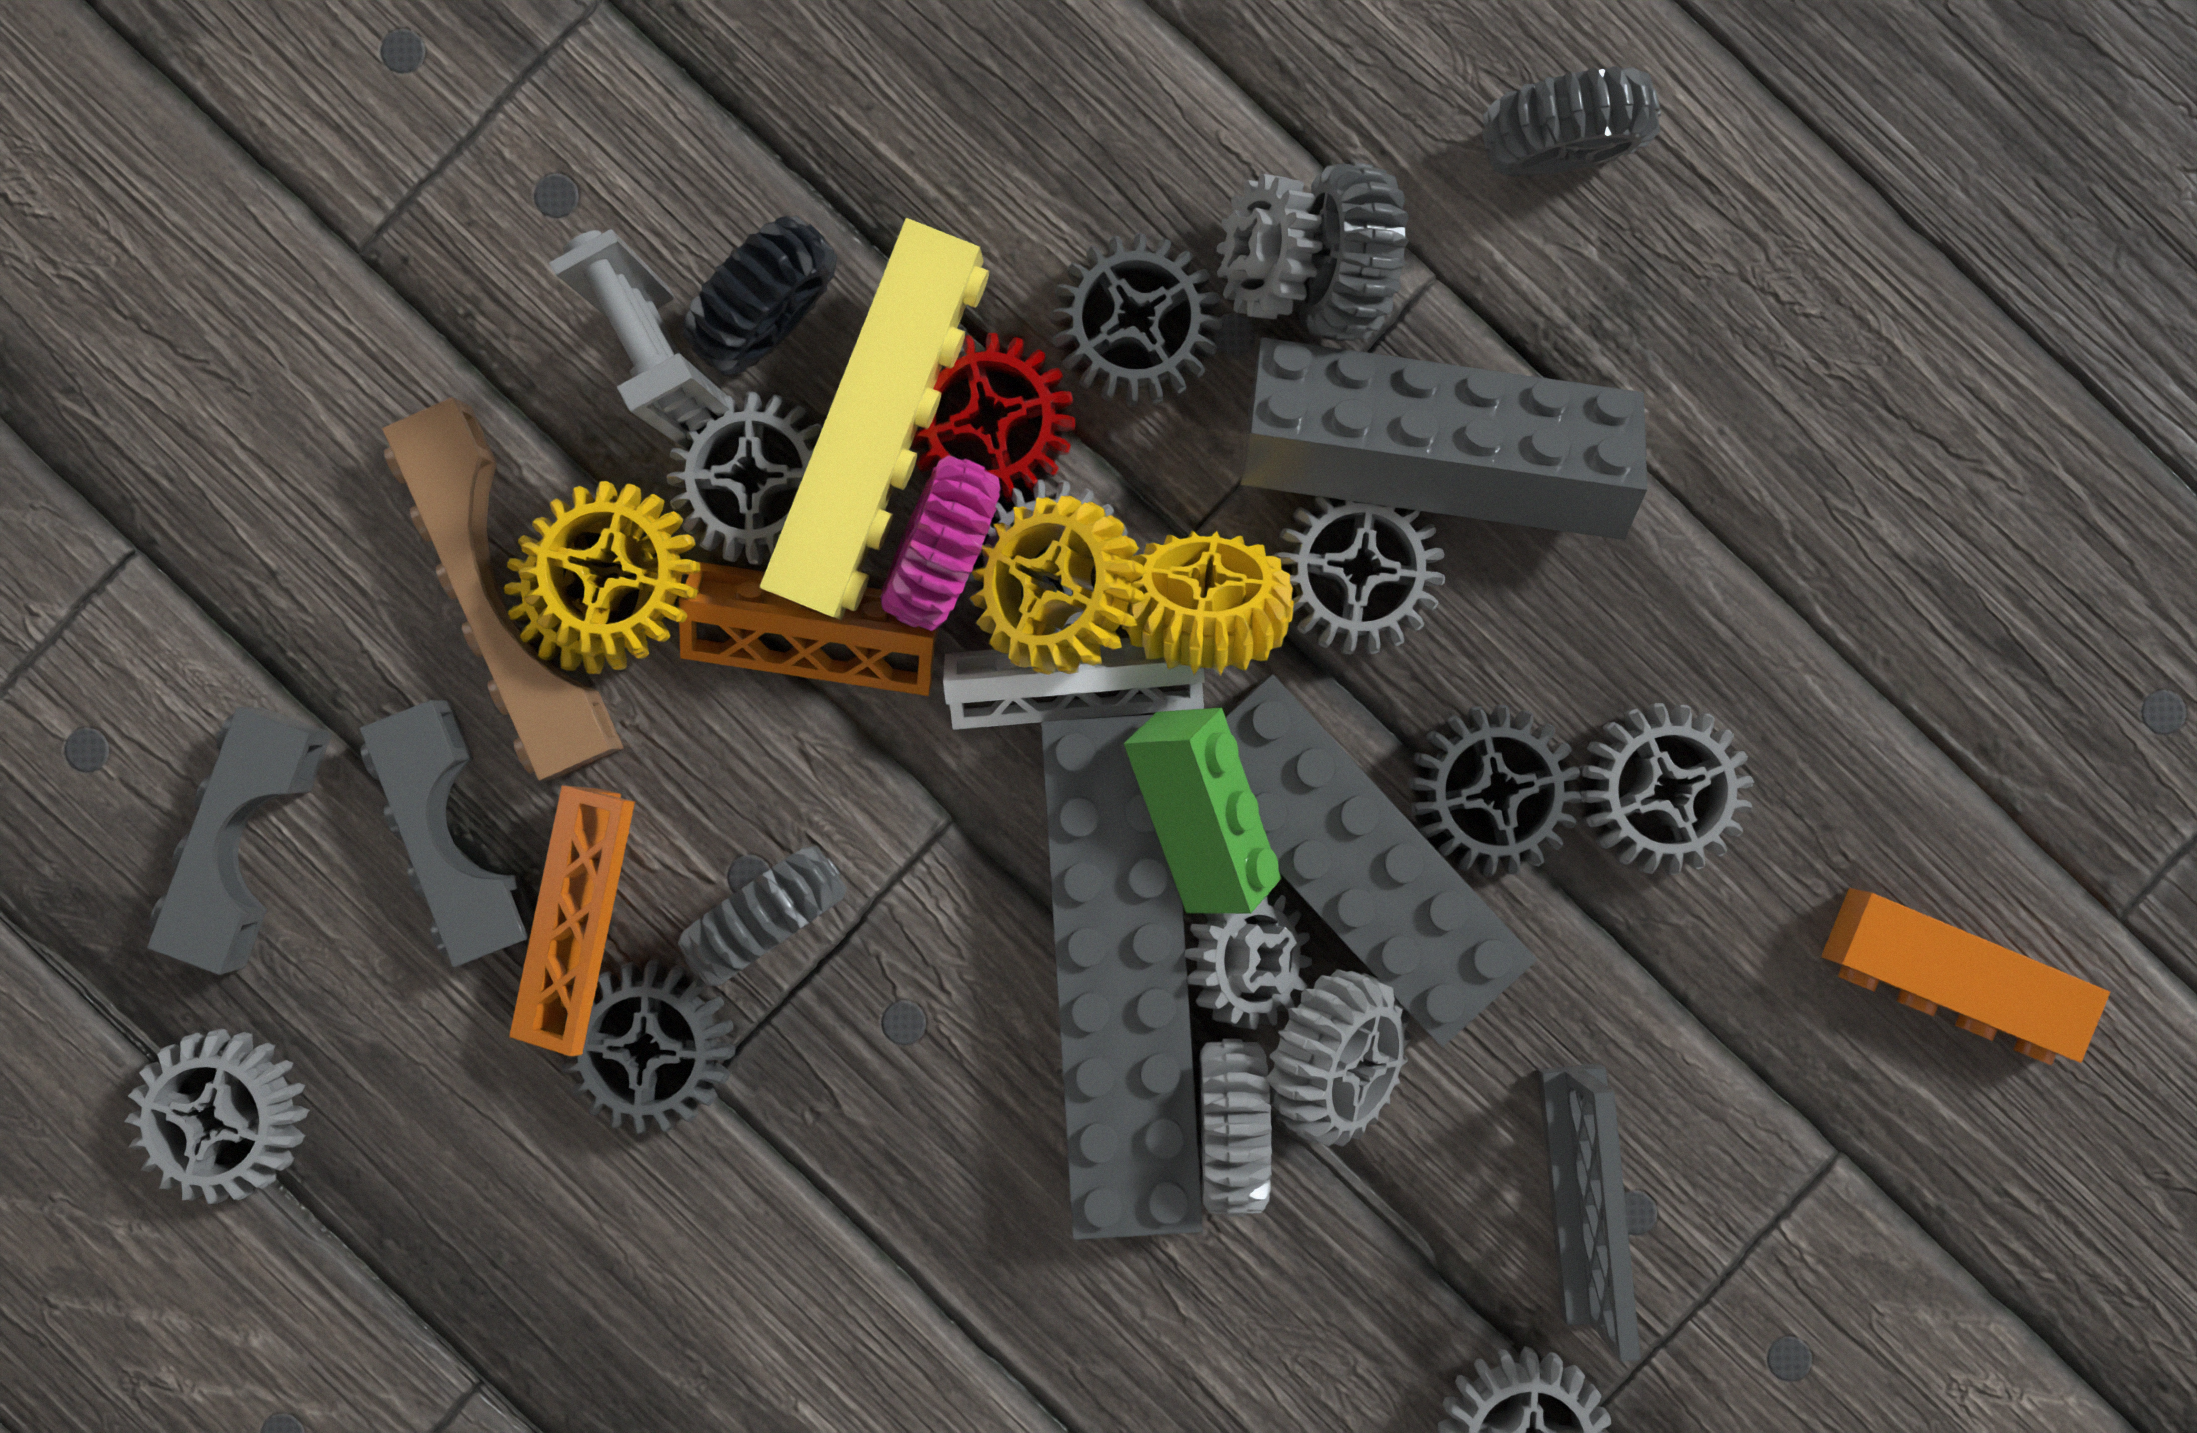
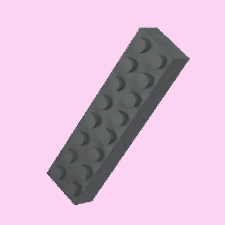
[1041,715,1203,1240]

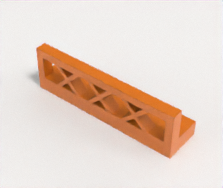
[679,561,940,696]
[509,785,635,1056]

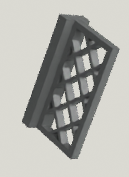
[1538,1063,1641,1362]

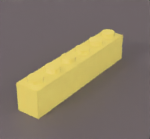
[759,218,989,620]

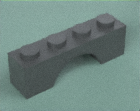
[359,700,535,968]
[147,707,333,975]

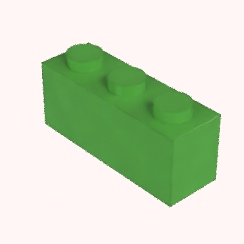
[1124,708,1281,914]

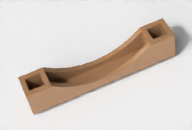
[382,397,624,781]

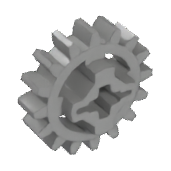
[1217,174,1323,319]
[1185,894,1312,1029]

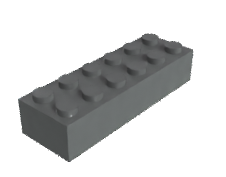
[1241,337,1647,540]
[1225,674,1537,1048]

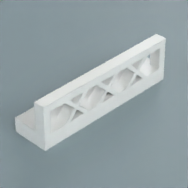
[943,638,1205,730]

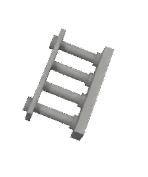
[549,229,730,449]

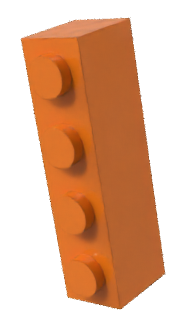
[1821,888,2111,1066]

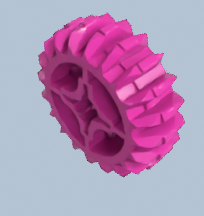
[880,455,1000,631]

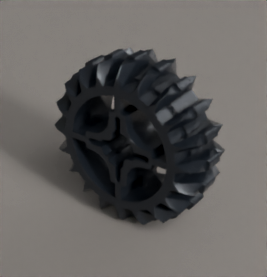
[682,215,838,376]

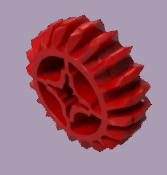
[910,333,1075,504]

